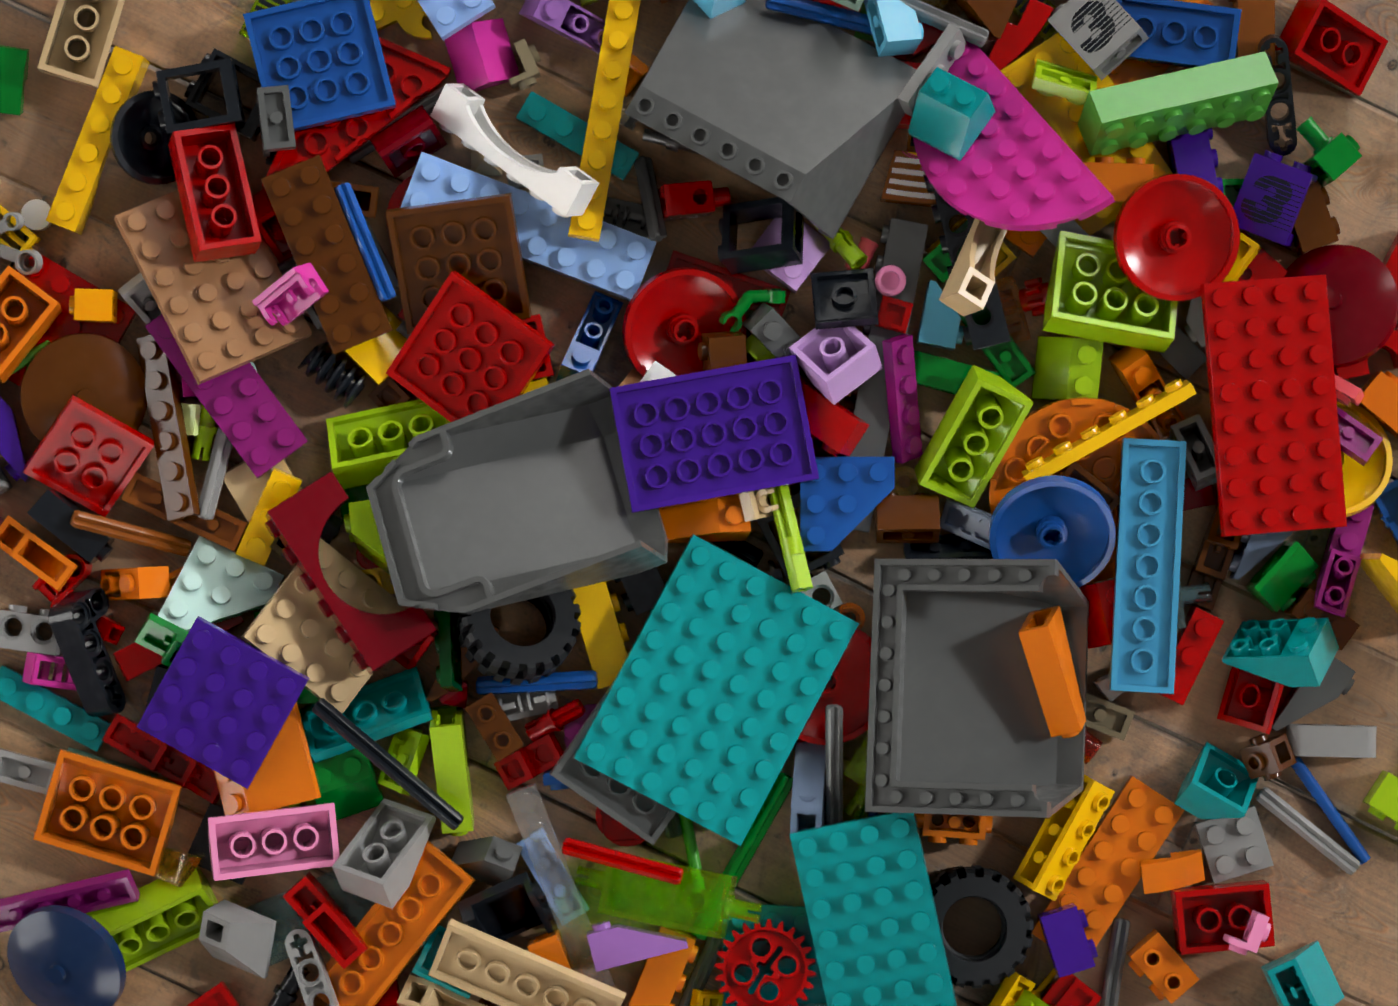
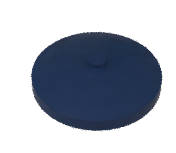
[7,905,126,1006]

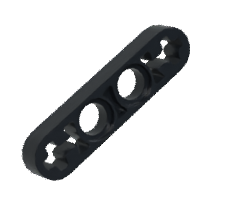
[1258,34,1297,156]

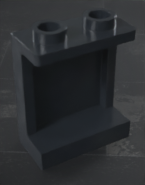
[457,872,555,941]

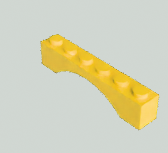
[46,46,150,235]

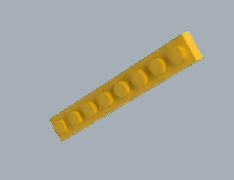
[568,0,641,242]

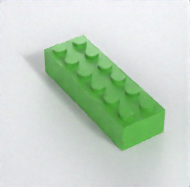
[1077,51,1279,156]

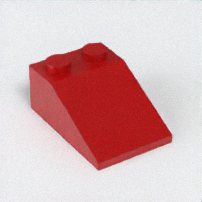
[1275,0,1388,96]

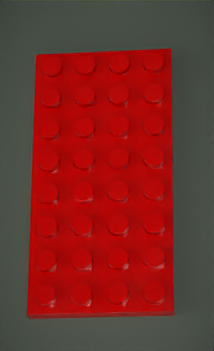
[1200,274,1347,537]

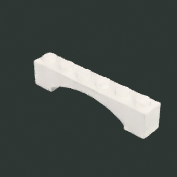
[430,83,599,218]

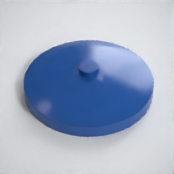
[989,475,1116,588]

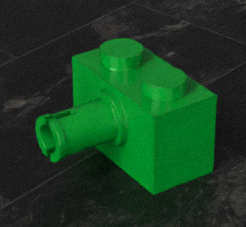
[1296,117,1362,187]

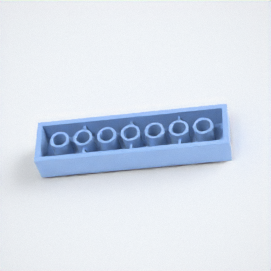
[400,152,657,301]

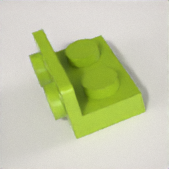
[377,727,430,796]

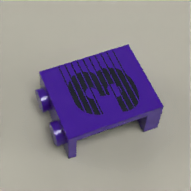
[1233,150,1318,247]

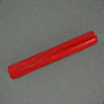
[562,838,684,885]

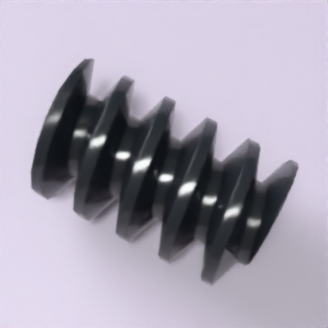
[298,341,367,409]

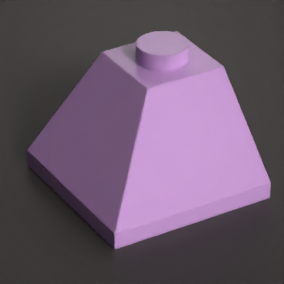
[752,218,830,293]

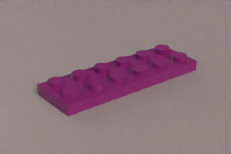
[145,314,308,479]

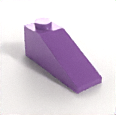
[587,920,688,972]

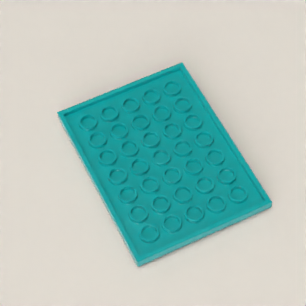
[574,534,859,846]

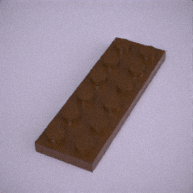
[261,155,393,355]

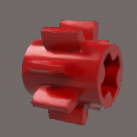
[1019,277,1049,317]

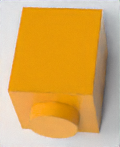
[69,288,118,323]

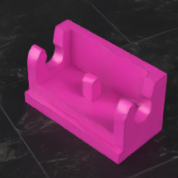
[252,262,329,326]

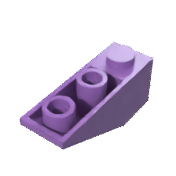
[519,0,605,54]

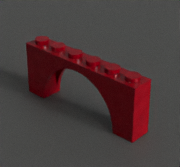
[265,471,436,675]

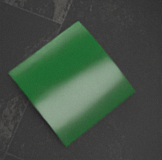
[0,45,29,115]

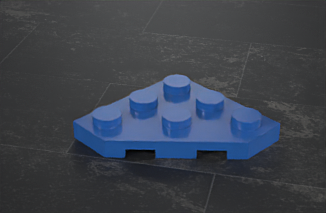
[800,457,895,551]

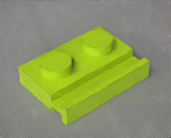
[1031,59,1098,105]

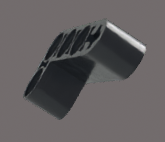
[48,588,126,717]

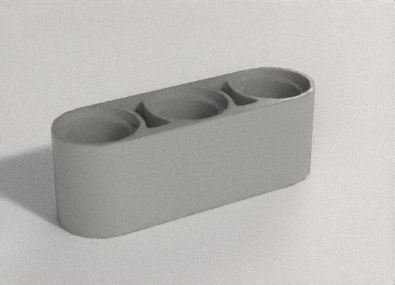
[1286,724,1377,758]

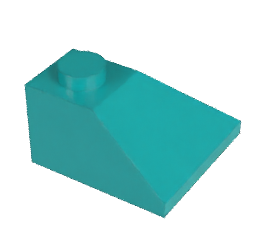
[1174,742,1259,819]

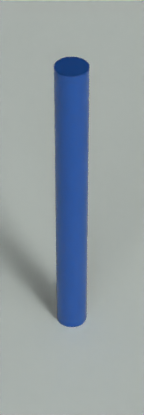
[1291,756,1371,865]

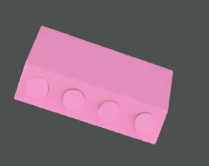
[208,802,340,881]

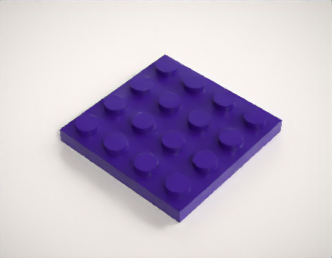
[137,616,310,789]

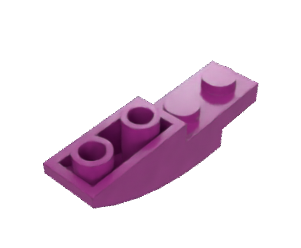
[1314,504,1375,617]

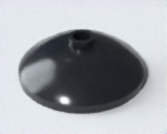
[110,90,198,185]

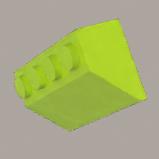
[914,365,1034,508]
[326,399,450,489]
[86,861,218,972]

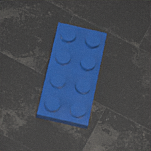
[1116,0,1242,68]

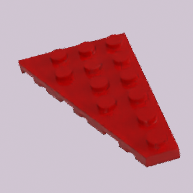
[262,37,451,189]

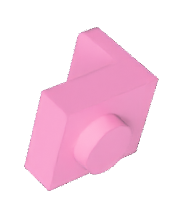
[1223,910,1271,955]

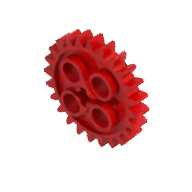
[714,919,816,1006]

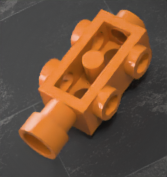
[915,814,993,845]

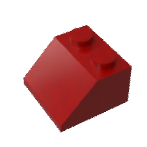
[1079,578,1115,649]

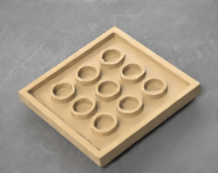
[241,538,408,714]

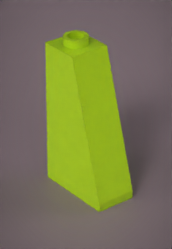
[429,705,474,836]

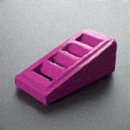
[22,652,77,691]

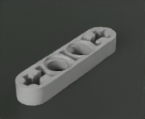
[285,928,339,1006]

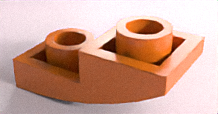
[1140,849,1205,894]

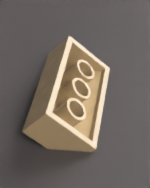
[37,0,125,88]

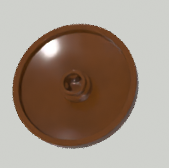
[20,333,147,441]

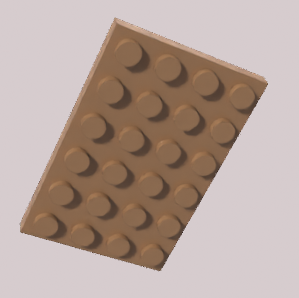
[114,190,312,385]

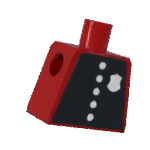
[658,180,731,222]

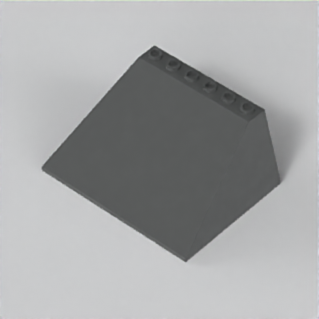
[620,0,917,239]
[865,559,1089,818]

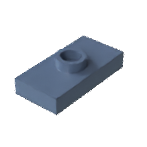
[940,498,992,549]

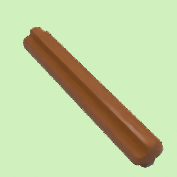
[70,510,191,556]

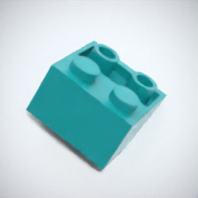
[1261,940,1344,1006]

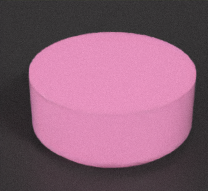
[874,265,906,297]

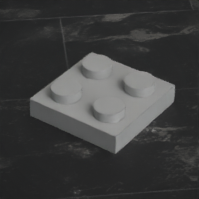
[1194,805,1274,884]

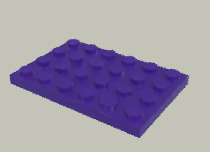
[609,355,819,513]

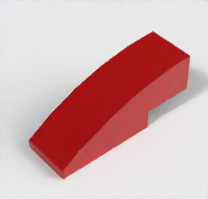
[988,0,1054,70]
[283,871,368,969]

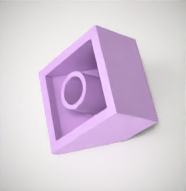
[789,326,883,405]

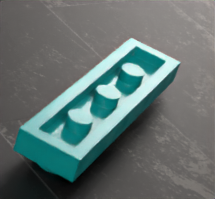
[516,91,639,181]
[0,665,111,752]

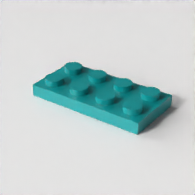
[300,666,433,763]

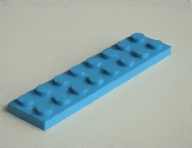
[1109,438,1187,694]

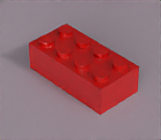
[168,123,262,263]

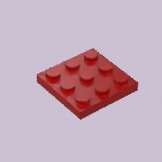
[23,395,155,517]

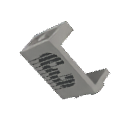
[1048,0,1149,81]

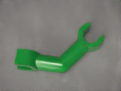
[719,288,786,332]

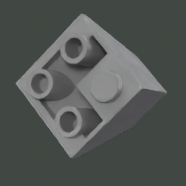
[199,899,277,979]

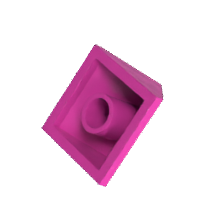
[444,18,519,92]

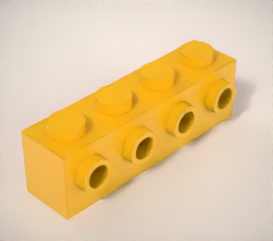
[1013,775,1115,901]

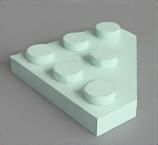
[158,536,284,632]

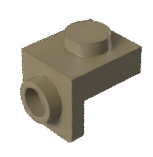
[509,38,541,90]

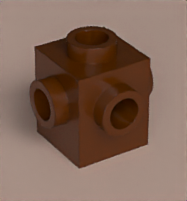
[1240,733,1297,781]

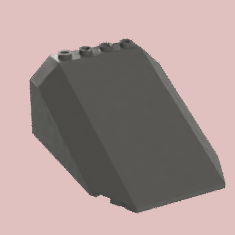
[366,369,668,614]

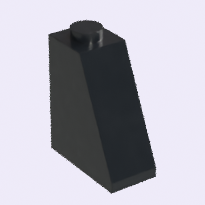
[27,489,115,563]

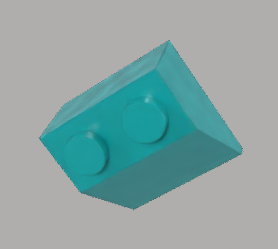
[908,67,996,161]

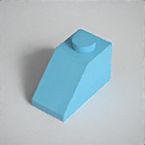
[864,0,924,57]
[916,280,965,350]

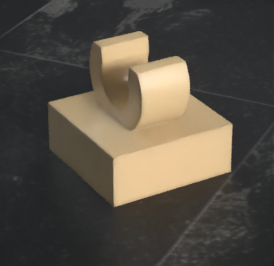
[739,488,779,522]

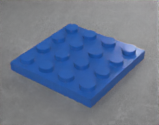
[243,0,396,132]

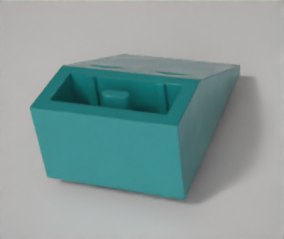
[1222,617,1339,687]

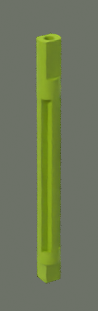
[768,485,813,593]

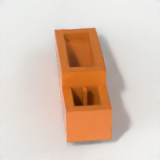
[0,515,78,591]

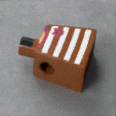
[880,134,937,207]

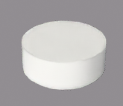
[21,199,52,231]

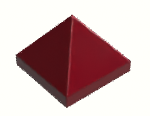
[439,680,469,708]

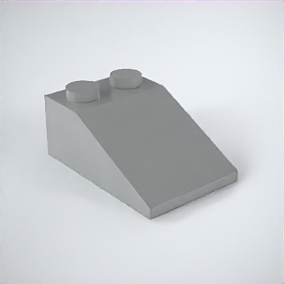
[332,798,436,909]

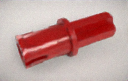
[525,699,586,742]

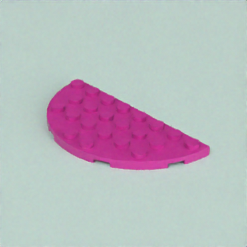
[913,41,1115,231]

